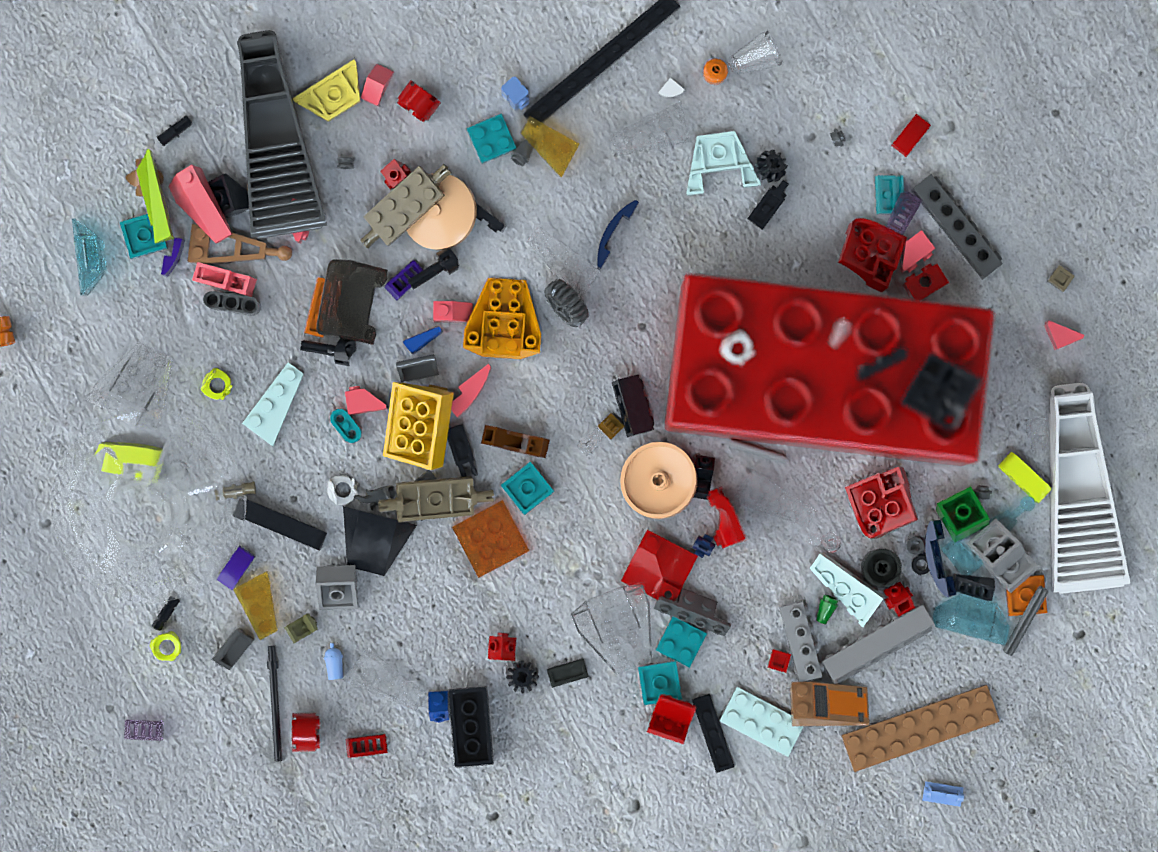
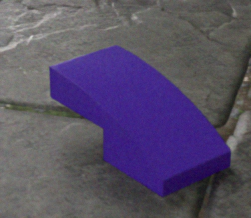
[161,238,185,277]
[216,546,256,590]

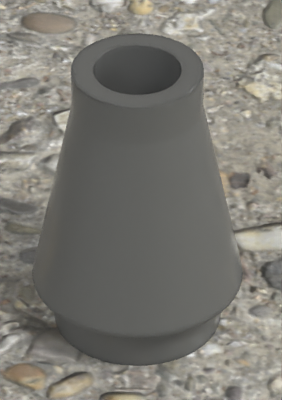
[511,137,536,166]

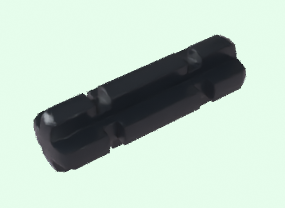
[152,595,180,631]

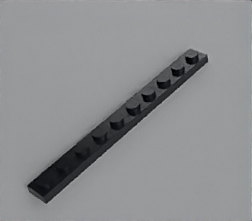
[523,0,681,129]

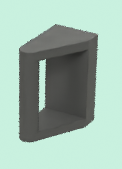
[396,354,439,383]
[212,628,254,670]

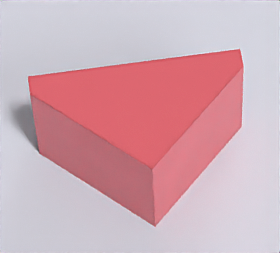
[361,64,394,106]
[1044,320,1084,350]

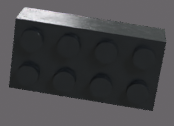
[448,686,494,768]

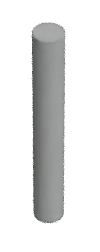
[729,439,786,463]

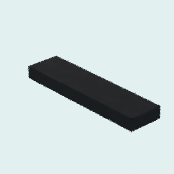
[691,693,734,773]

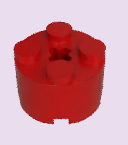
[397,80,442,122]
[292,713,320,752]

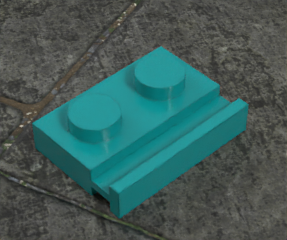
[875,175,905,214]

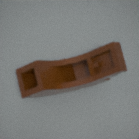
[481,425,550,458]

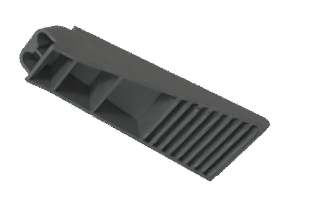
[237,30,327,239]

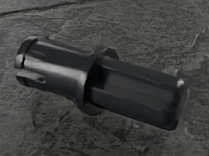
[157,116,193,147]

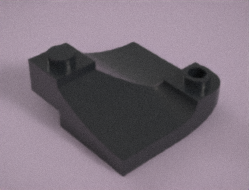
[900,353,983,431]

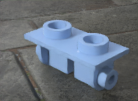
[922,781,964,807]

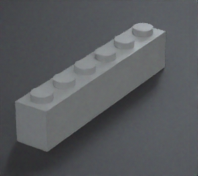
[822,605,935,684]

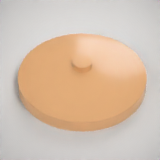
[406,173,477,250]
[620,442,697,519]

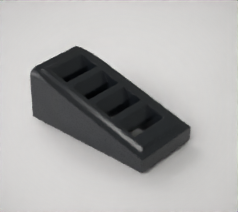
[954,574,995,601]

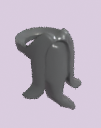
[354,485,396,512]

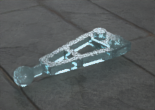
[941,496,1035,575]

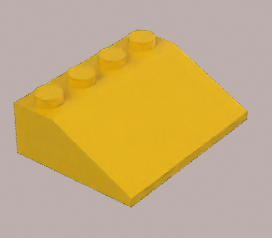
[383,382,454,470]

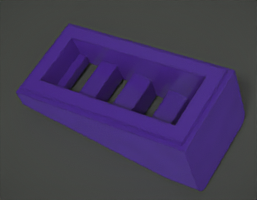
[384,260,423,301]

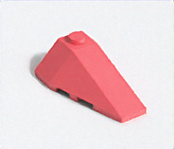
[168,165,233,243]

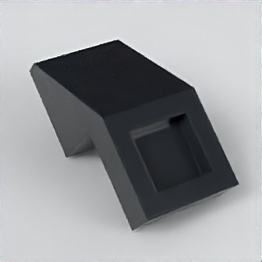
[693,455,715,500]

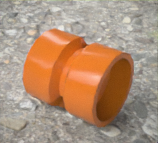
[0,316,15,347]

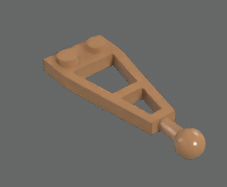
[187,224,292,265]

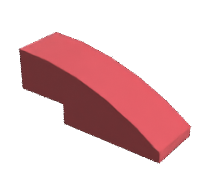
[192,262,257,297]
[451,364,491,418]

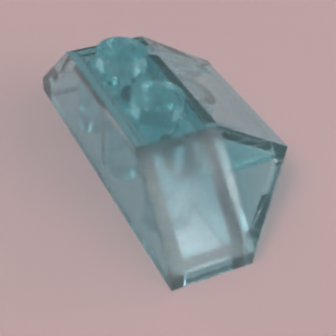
[72,218,107,296]
[932,594,1010,646]

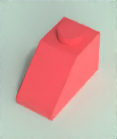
[433,301,473,322]
[345,386,388,415]

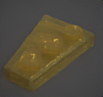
[520,116,579,178]
[233,571,278,640]

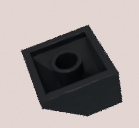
[208,174,249,218]

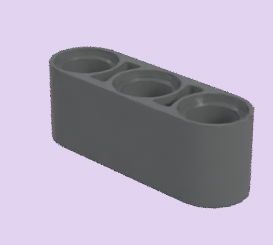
[203,291,261,316]

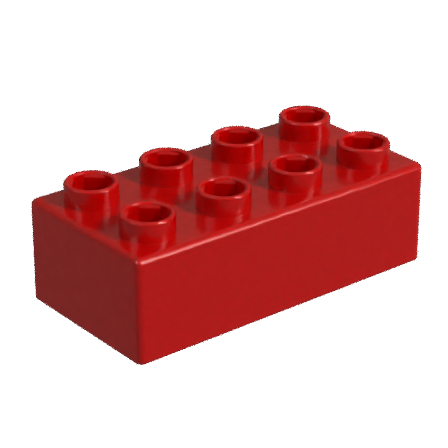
[664,273,995,466]

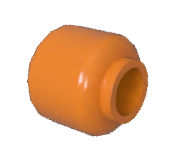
[703,58,728,85]

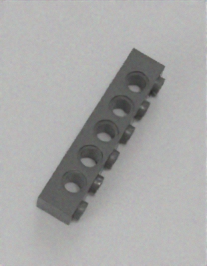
[911,174,1003,280]

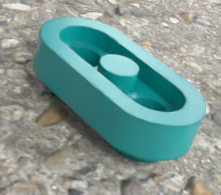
[330,409,362,443]

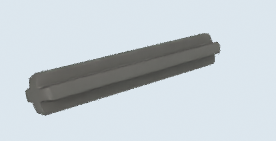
[1003,586,1048,656]

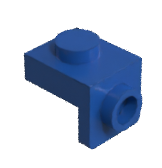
[428,691,449,723]

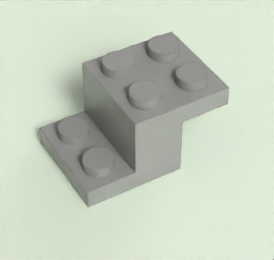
[967,519,1039,593]

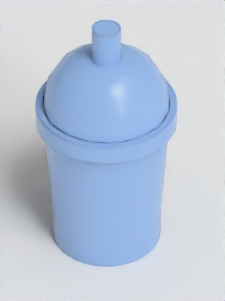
[324,643,344,680]

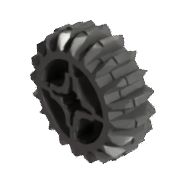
[544,279,589,328]

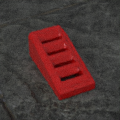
[345,734,388,758]

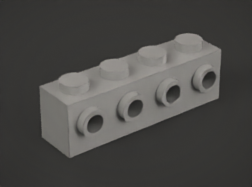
[779,602,824,682]

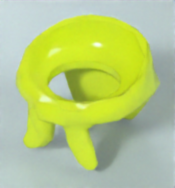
[201,368,233,400]
[150,631,182,661]

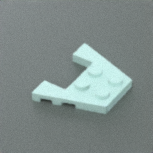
[686,131,761,196]

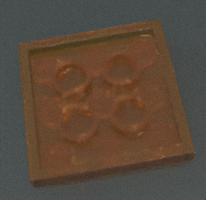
[452,500,529,578]

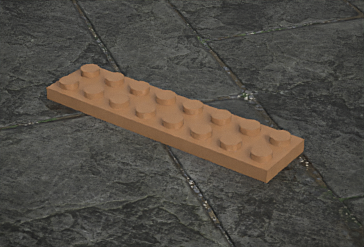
[841,685,1000,772]

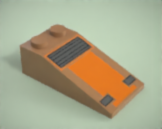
[790,682,869,726]

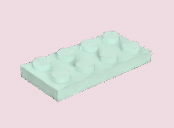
[719,687,804,757]

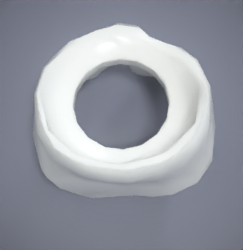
[721,331,754,365]
[327,475,358,505]

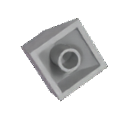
[316,565,358,610]

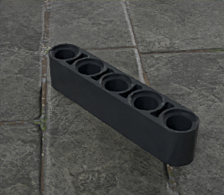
[233,497,327,550]

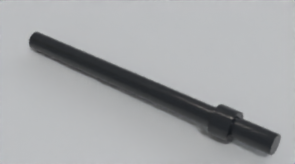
[267,645,282,762]

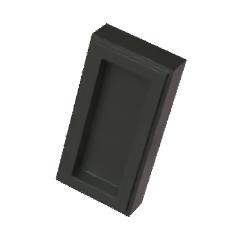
[547,658,589,688]

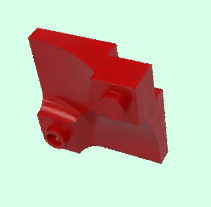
[838,218,907,293]
[845,466,918,539]
[707,486,746,549]
[621,530,698,602]

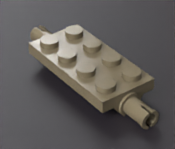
[360,164,452,249]
[378,476,494,522]

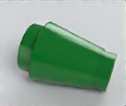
[816,594,838,624]

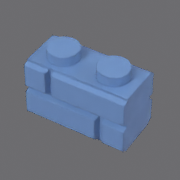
[501,76,530,110]

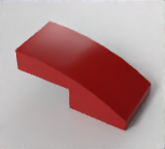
[891,114,931,157]

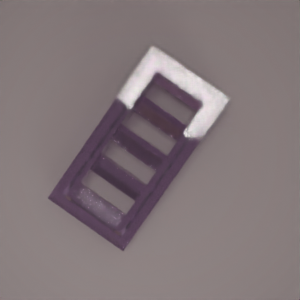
[886,191,922,235]
[124,720,164,741]

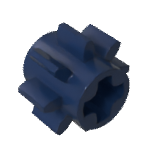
[692,534,716,558]

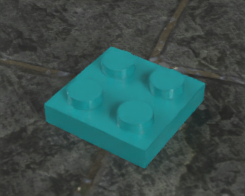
[466,114,516,164]
[120,214,168,260]
[501,461,554,515]
[656,617,707,668]
[638,661,682,705]

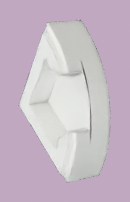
[658,78,685,97]

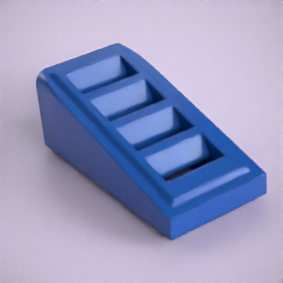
[403,327,443,355]

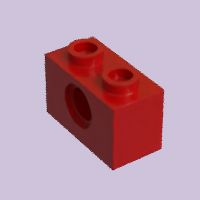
[903,263,949,301]

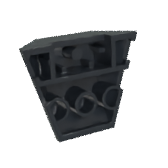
[343,506,417,576]

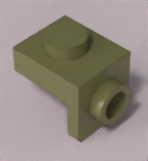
[284,613,318,644]

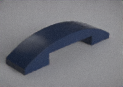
[597,200,639,270]
[925,520,957,597]

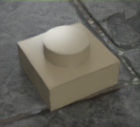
[1047,265,1075,292]

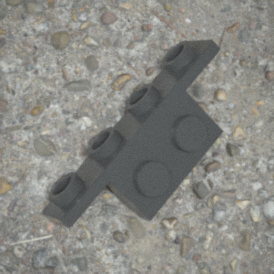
[654,588,731,636]

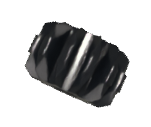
[754,150,788,183]
[506,660,539,693]

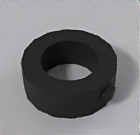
[912,555,930,575]

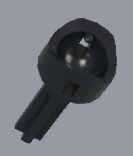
[407,248,459,290]
[300,339,356,366]

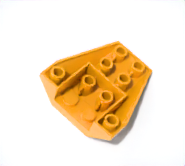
[463,278,541,359]

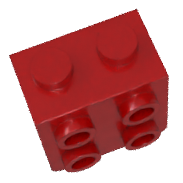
[647,695,696,744]

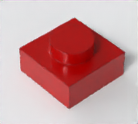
[767,649,791,673]

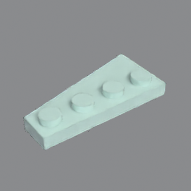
[242,362,304,447]
[810,552,885,627]

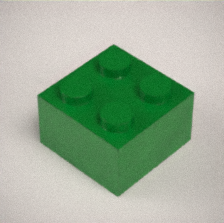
[936,486,990,543]

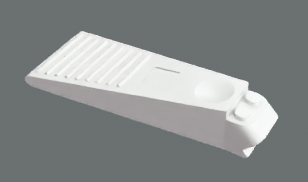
[1049,383,1130,594]

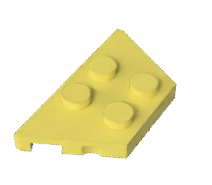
[292,59,360,122]

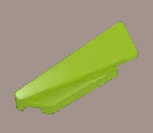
[136,149,174,244]

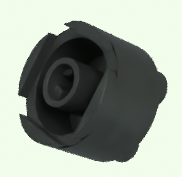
[861,549,902,587]

